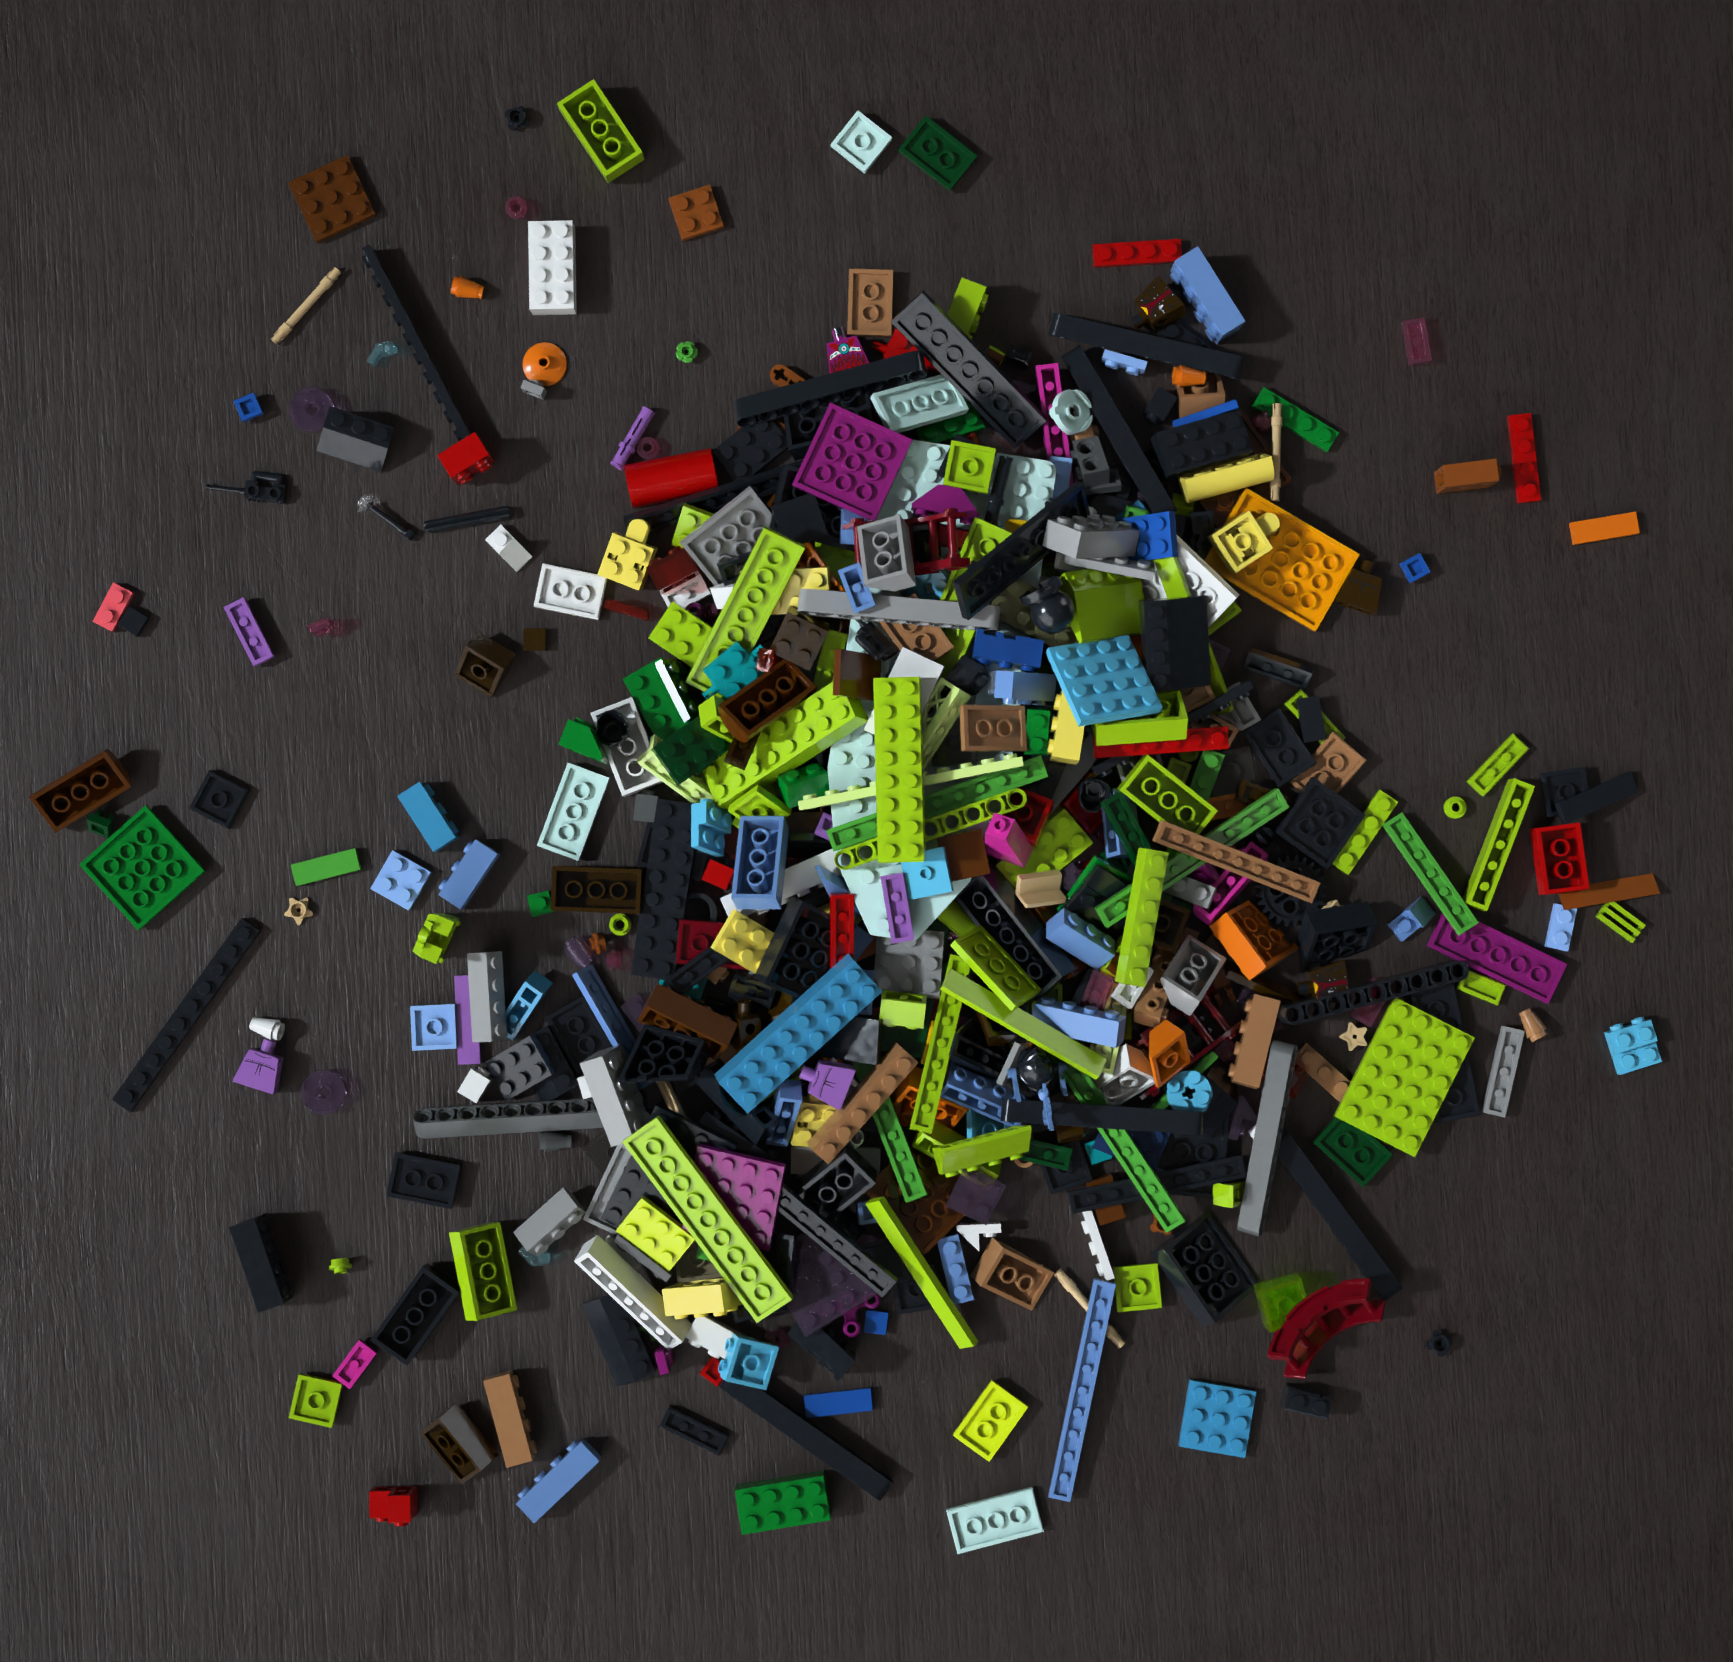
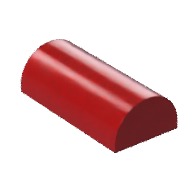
[624,448,719,509]

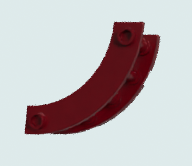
[842,508,970,576]
[1128,983,1241,1100]
[1267,1279,1386,1379]

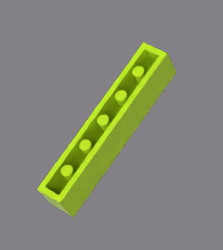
[1462,778,1535,911]
[1115,848,1169,987]

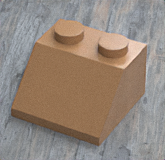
[1176,372,1225,418]

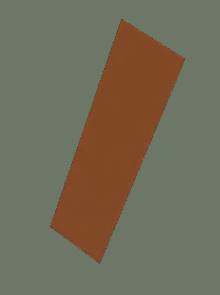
[1558,873,1660,910]

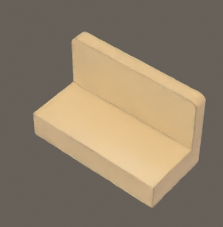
[1015,870,1067,908]

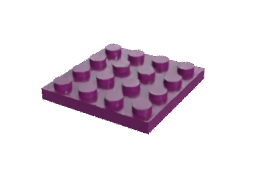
[792,403,912,521]
[682,1144,786,1251]

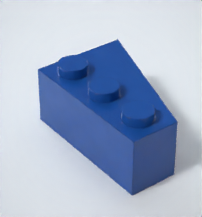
[972,628,1044,672]

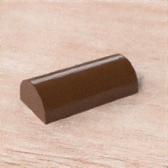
[718,659,817,742]
[29,749,132,833]

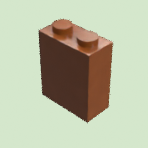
[1434,459,1501,494]

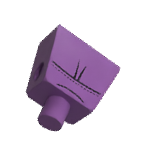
[233,1039,283,1094]
[798,1059,856,1110]

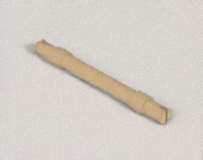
[270,267,342,345]
[1270,403,1282,502]
[1054,1268,1126,1348]

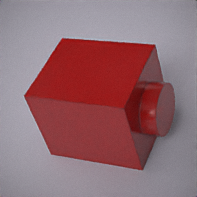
[701,859,734,890]

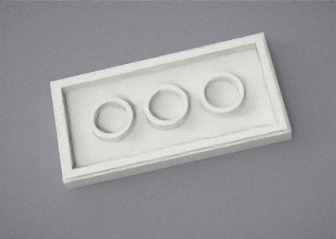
[864,647,944,735]

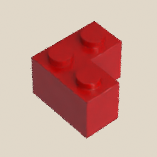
[369,1486,418,1526]

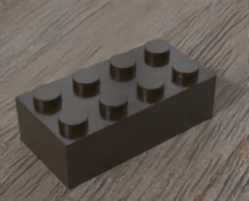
[550,866,644,914]

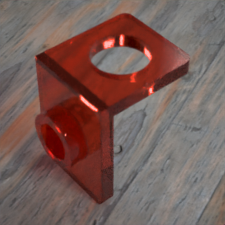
[756,648,784,672]

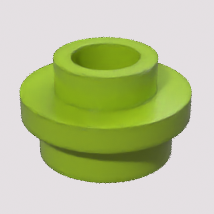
[1444,797,1466,819]
[609,913,632,936]
[329,1258,352,1274]

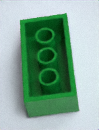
[623,657,689,740]
[735,1470,831,1535]

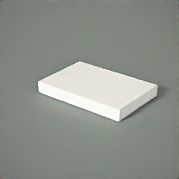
[534,563,608,620]

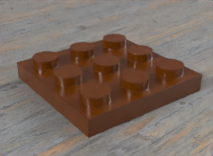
[288,155,377,244]

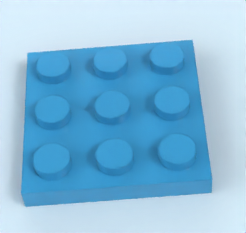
[1178,1379,1256,1458]

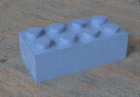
[1170,246,1245,345]
[731,816,789,909]

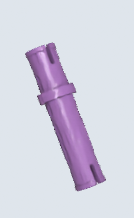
[610,406,655,471]

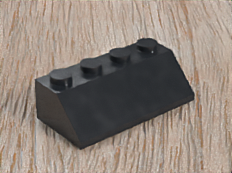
[581,1293,658,1387]

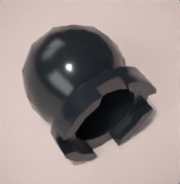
[1019,576,1075,634]

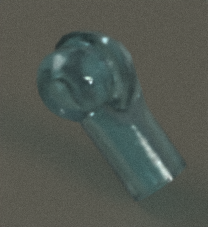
[366,342,397,367]

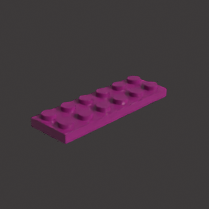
[1426,913,1567,1004]

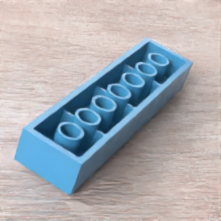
[714,954,882,1113]

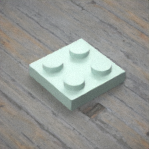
[831,111,892,174]

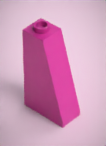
[984,813,1033,868]

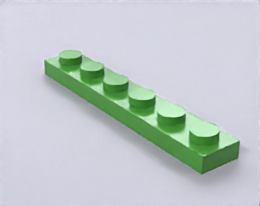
[1382,812,1479,936]

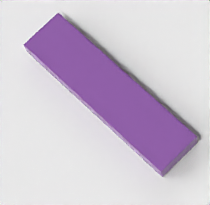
[454,975,481,1065]

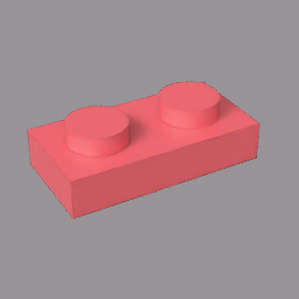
[93,583,135,633]

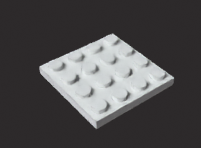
[1140,534,1239,627]

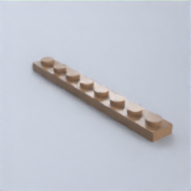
[1152,820,1320,903]

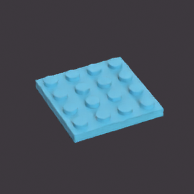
[1046,635,1163,727]

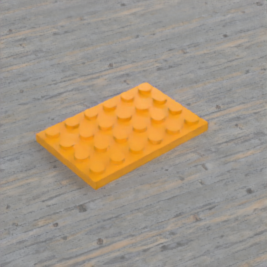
[1204,488,1360,632]

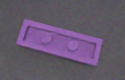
[224,597,275,667]
[880,873,914,944]

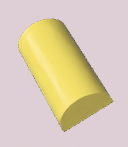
[1177,453,1275,503]

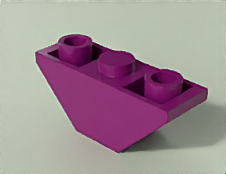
[911,484,980,525]

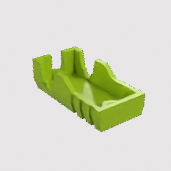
[413,913,461,964]

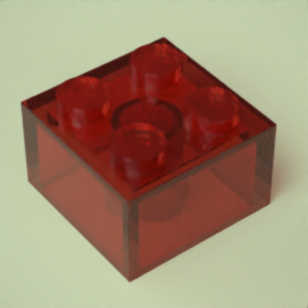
[646,546,700,596]

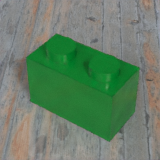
[1024,706,1050,756]
[778,763,829,809]

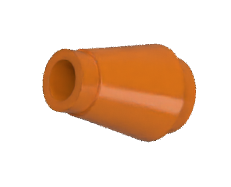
[450,275,484,299]
[1172,365,1206,387]

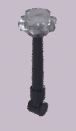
[357,494,416,541]

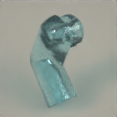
[517,1246,551,1266]

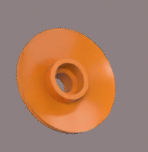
[523,342,567,387]

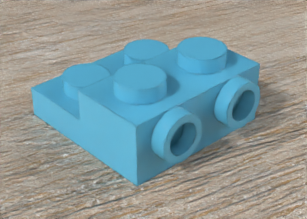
[691,799,732,857]
[1604,1016,1662,1075]
[718,1333,779,1390]

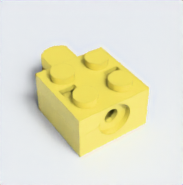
[1207,511,1280,574]
[597,519,658,590]
[789,1093,836,1147]

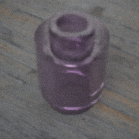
[564,936,595,969]

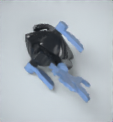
[1007,1047,1068,1131]

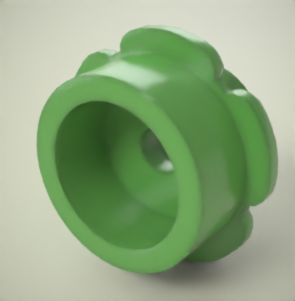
[676,341,698,363]

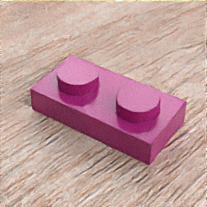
[332,1339,378,1389]

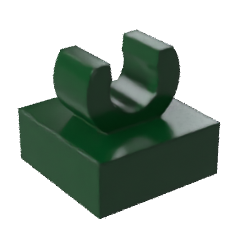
[87,809,114,838]

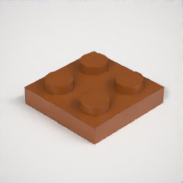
[668,184,724,241]

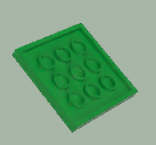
[79,805,206,930]

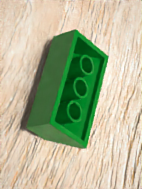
[558,717,610,766]

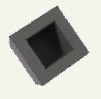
[633,790,660,823]

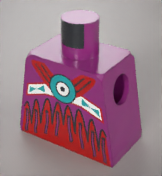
[826,327,869,374]

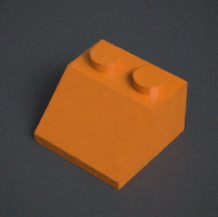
[1149,1019,1191,1088]

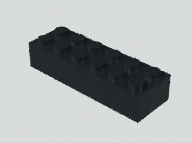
[955,863,1076,1001]

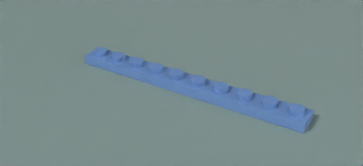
[1048,1278,1116,1502]

